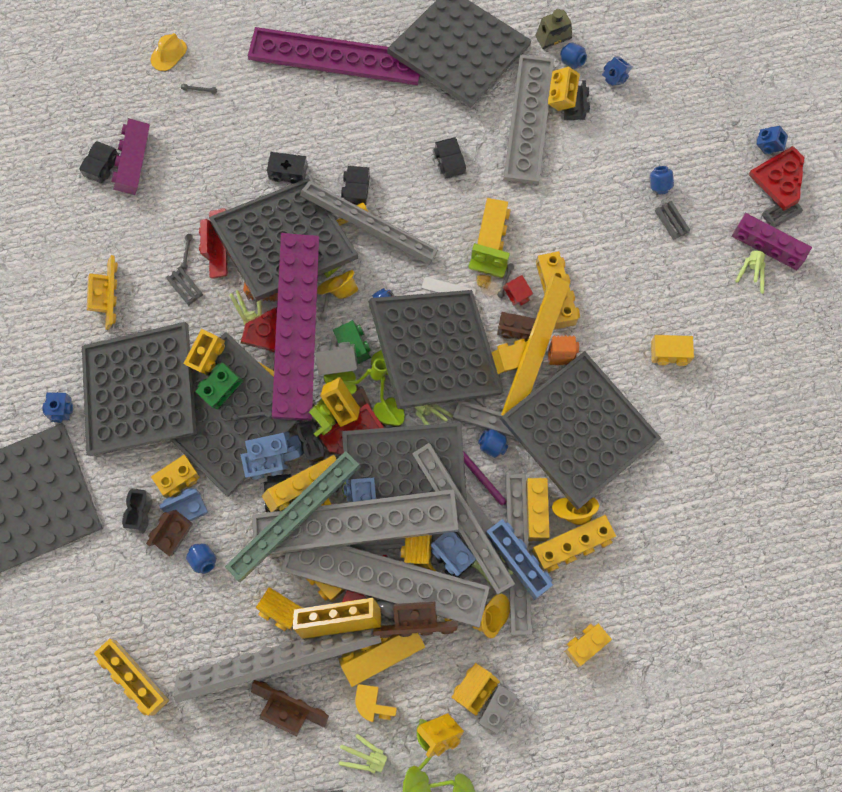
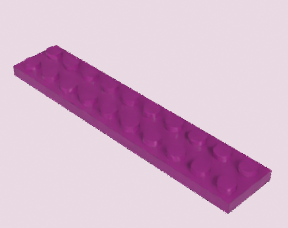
[248,27,420,86]
[272,233,319,421]

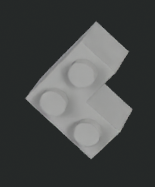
[315,341,358,375]

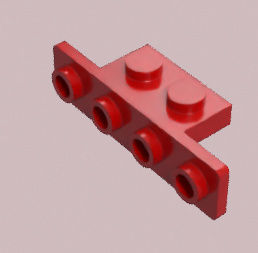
[199,208,228,279]

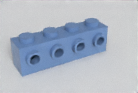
[486,519,553,600]

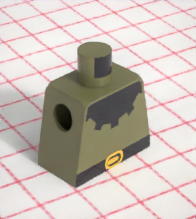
[535,9,572,49]

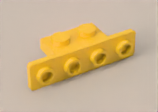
[87,255,118,330]

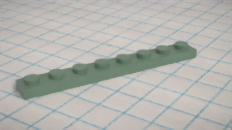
[225,451,361,582]

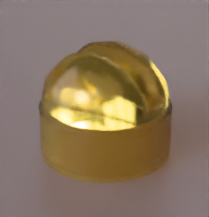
[476,275,492,288]

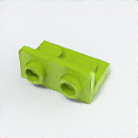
[468,243,510,278]

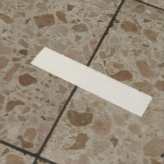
[421,277,476,295]

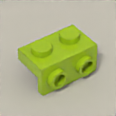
[309,398,336,437]

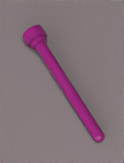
[463,451,506,506]

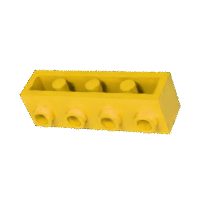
[536,251,580,330]
[262,455,337,512]
[532,515,616,573]
[293,598,381,639]
[338,633,425,687]
[94,638,170,716]

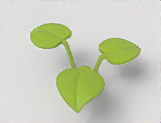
[323,350,404,426]
[402,719,475,792]

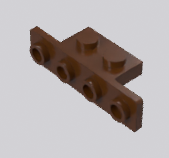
[373,601,458,638]
[251,680,329,737]

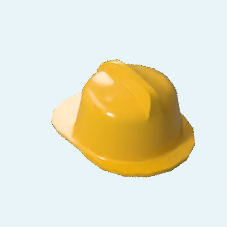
[150,33,187,71]
[317,270,358,299]
[552,497,599,525]
[472,593,510,639]

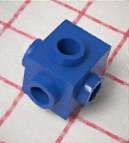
[602,56,633,86]
[757,125,788,154]
[42,392,73,423]

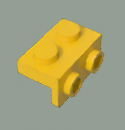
[417,713,464,758]

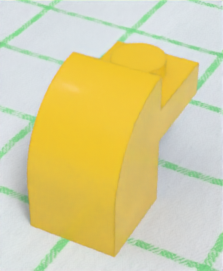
[355,684,397,722]

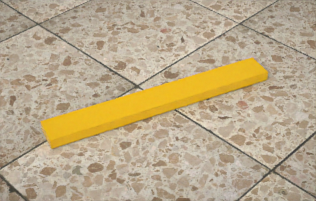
[501,275,570,416]

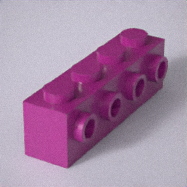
[111,118,150,195]
[731,212,812,270]

